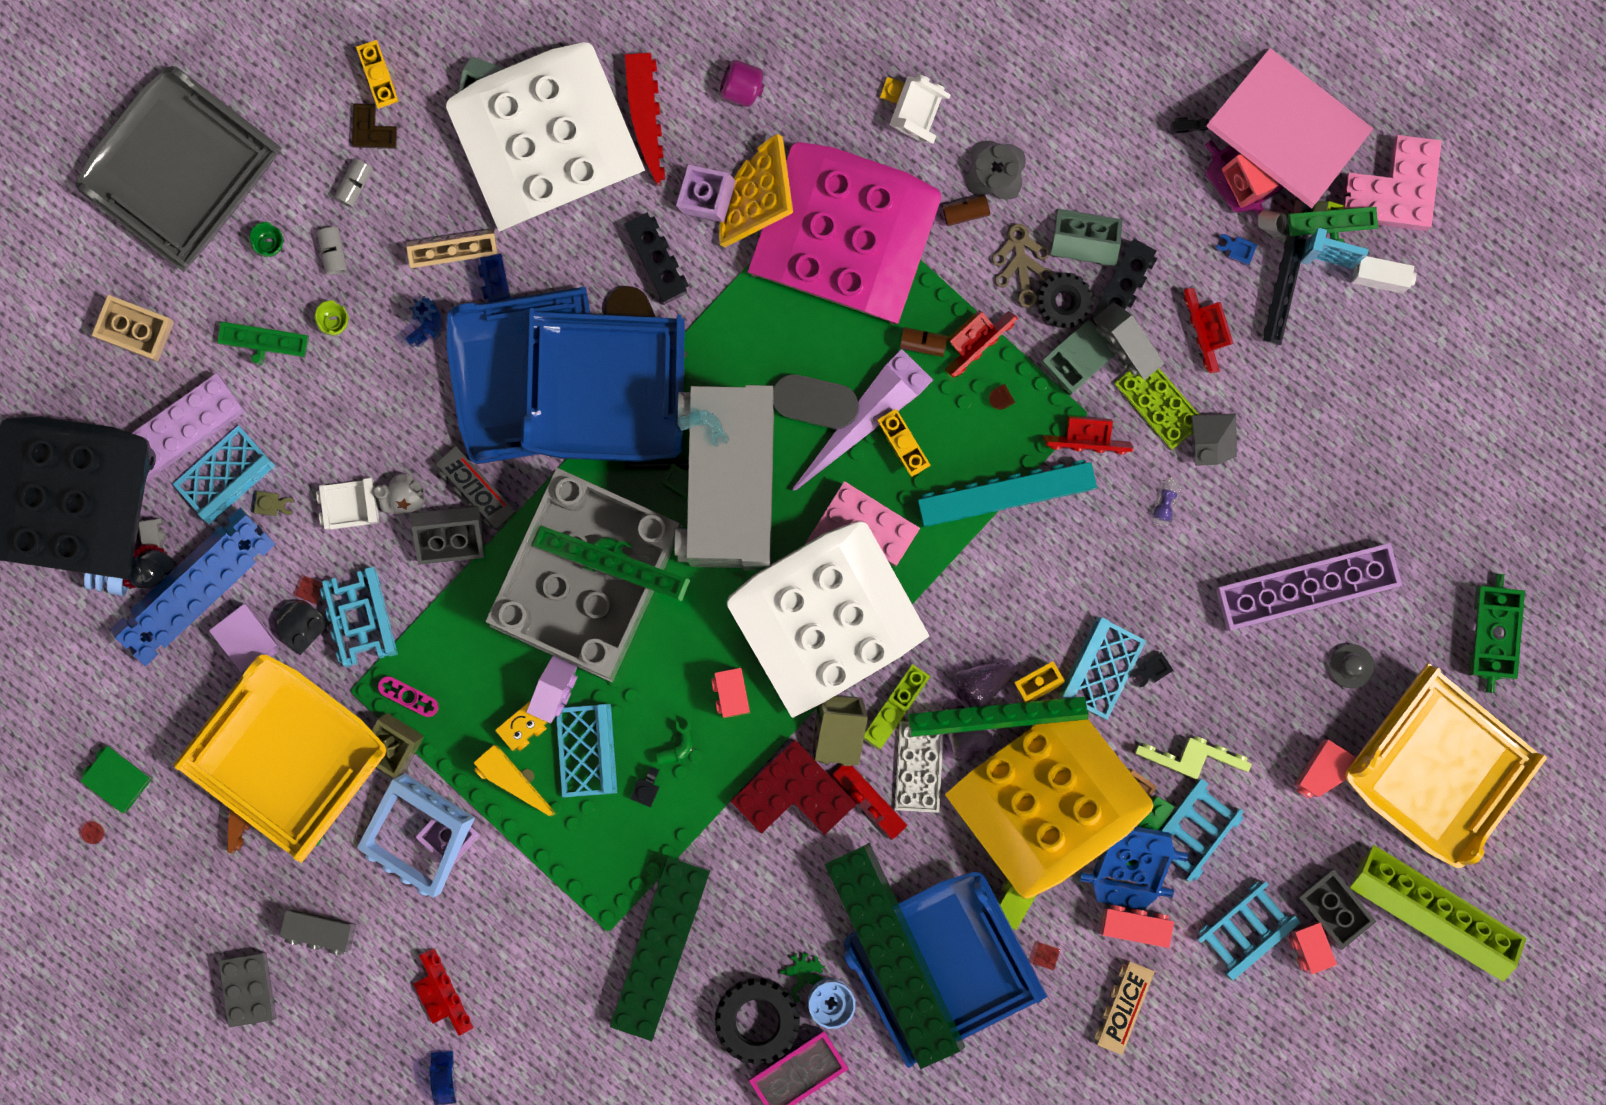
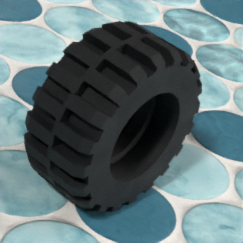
[714,978,800,1065]

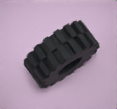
[1036,272,1093,328]

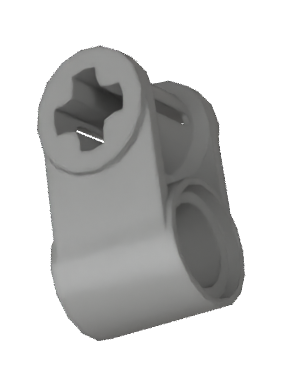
[1258,210,1289,242]

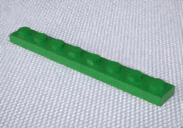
[533,525,690,601]
[908,696,1089,737]

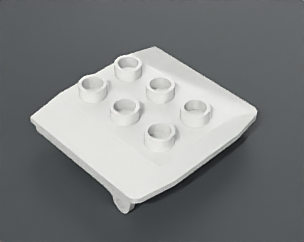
[446,42,645,232]
[727,520,929,718]

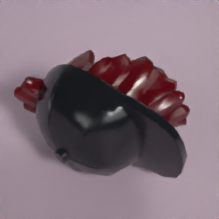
[122,544,174,589]

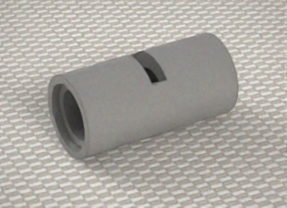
[334,158,373,208]
[317,227,347,275]

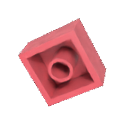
[1221,154,1279,208]
[711,668,750,718]
[1288,921,1337,974]

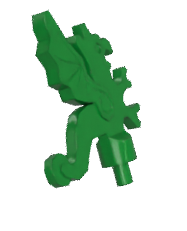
[780,953,825,1003]

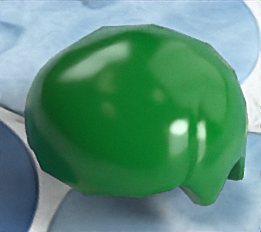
[249,222,284,257]

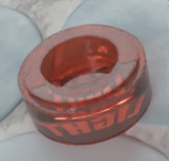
[81,822,105,844]

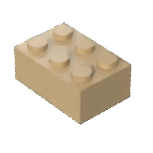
[91,295,174,362]

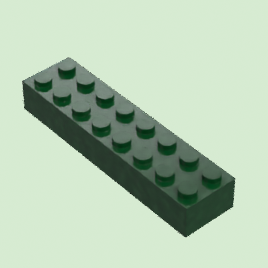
[609,855,710,1041]

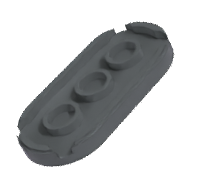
[773,375,859,429]

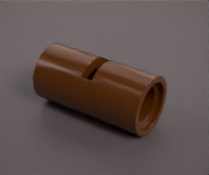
[942,194,990,226]
[900,327,947,357]

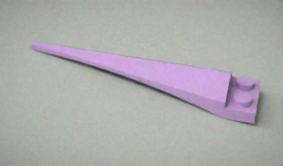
[793,349,933,491]

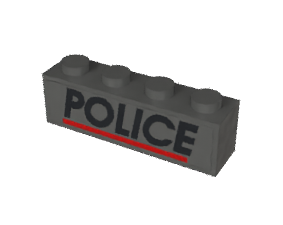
[436,446,517,530]

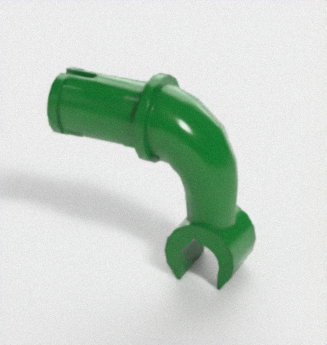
[582,537,632,572]
[656,718,693,765]

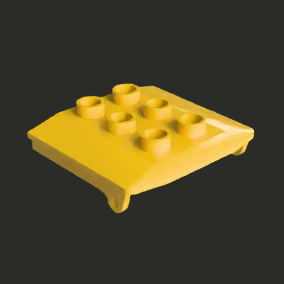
[173,655,386,863]
[1345,663,1547,868]
[945,719,1153,899]

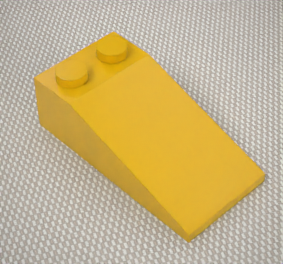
[474,745,555,816]

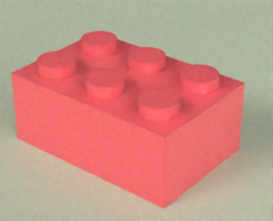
[1099,904,1174,948]

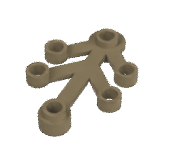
[993,224,1053,308]

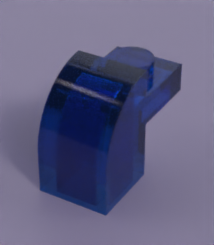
[405,297,443,348]
[430,1051,457,1105]

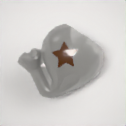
[372,473,425,514]

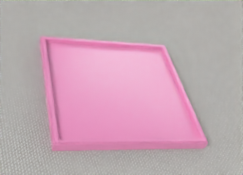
[1206,48,1374,208]

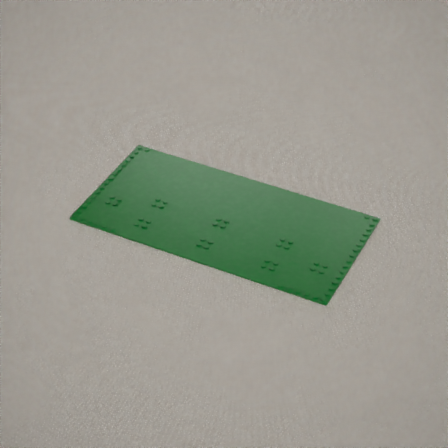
[351,259,1087,931]

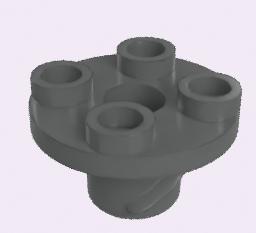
[1329,644,1374,689]

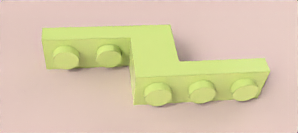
[1134,736,1252,780]

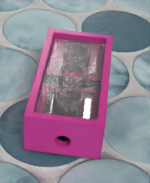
[749,1030,849,1105]

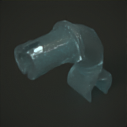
[677,409,729,447]

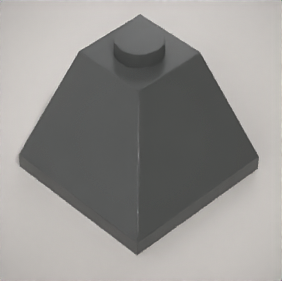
[1192,413,1237,466]

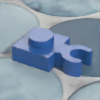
[1215,234,1258,266]

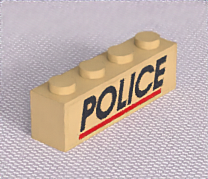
[406,229,498,268]
[1094,961,1155,1055]

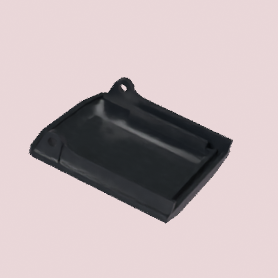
[0,417,156,580]

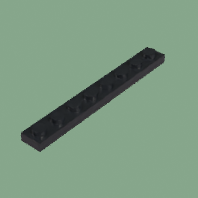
[1263,197,1314,345]

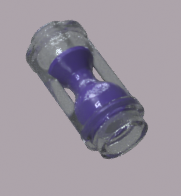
[1151,477,1183,528]

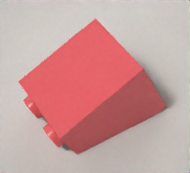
[1294,739,1356,798]

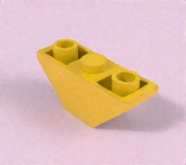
[356,40,399,109]
[877,409,931,477]

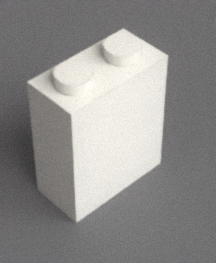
[1351,256,1417,294]

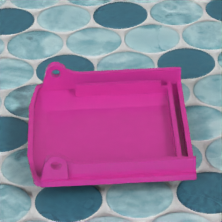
[748,142,941,324]

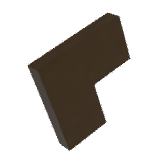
[352,103,397,149]

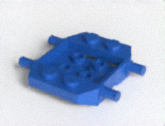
[1078,826,1188,910]

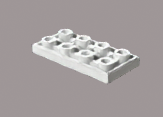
[895,721,943,813]

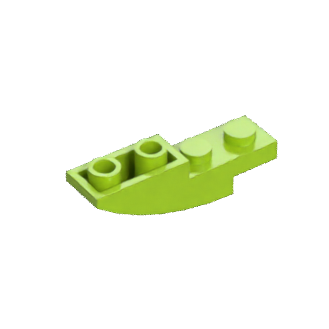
[864,664,931,751]

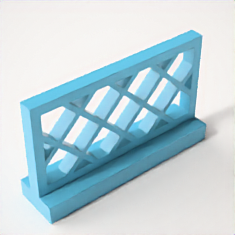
[1301,228,1369,269]
[173,425,275,525]
[1058,617,1146,720]
[556,704,617,797]

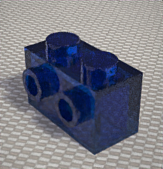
[477,253,512,302]

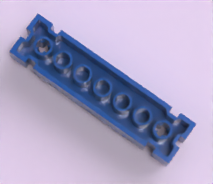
[110,507,276,666]

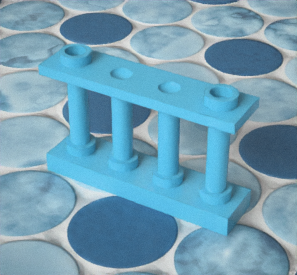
[1160,778,1244,882]
[1196,881,1301,980]

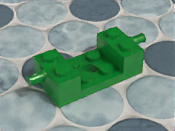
[1468,574,1525,693]

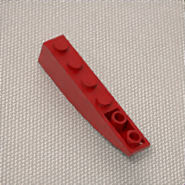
[625,53,665,186]

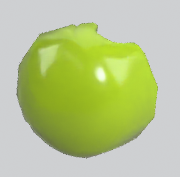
[314,300,349,336]

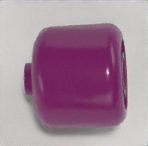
[719,59,764,107]

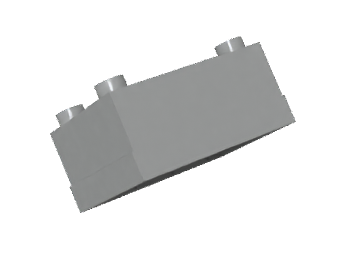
[675,385,774,571]
[486,468,683,683]

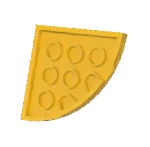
[719,134,793,247]

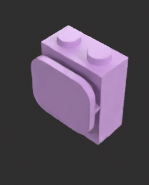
[209,603,280,673]

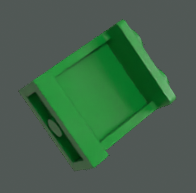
[80,745,153,813]

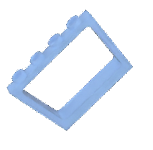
[357,773,475,898]

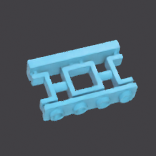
[320,567,398,668]

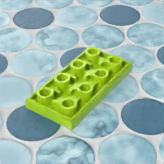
[1114,368,1199,450]

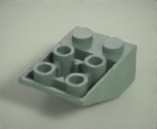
[1041,319,1117,396]

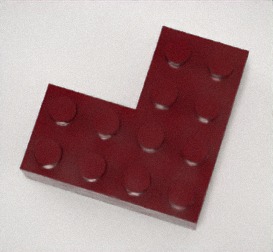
[731,740,857,835]

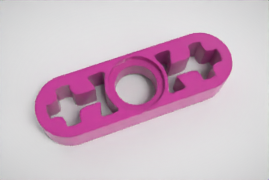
[378,677,439,717]

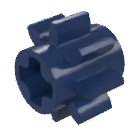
[409,296,437,325]

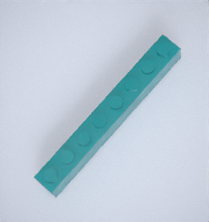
[918,459,1097,527]

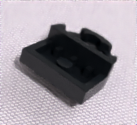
[275,600,330,655]

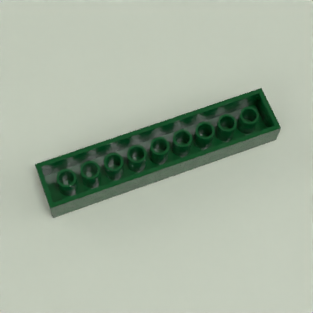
[824,843,966,1069]

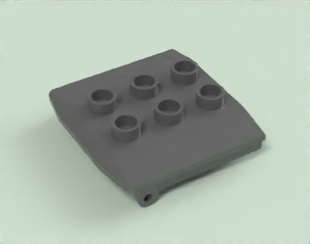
[76,66,282,272]

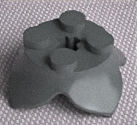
[967,141,1026,200]

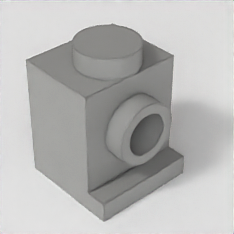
[139,519,166,548]

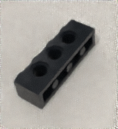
[624,212,689,305]
[1091,238,1158,320]

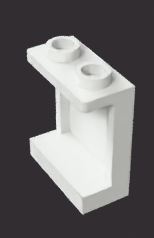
[889,75,951,144]
[316,478,380,530]

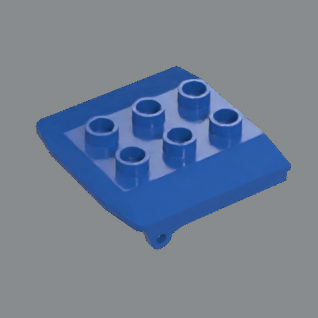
[447,287,591,464]
[521,308,685,462]
[844,871,1048,1068]

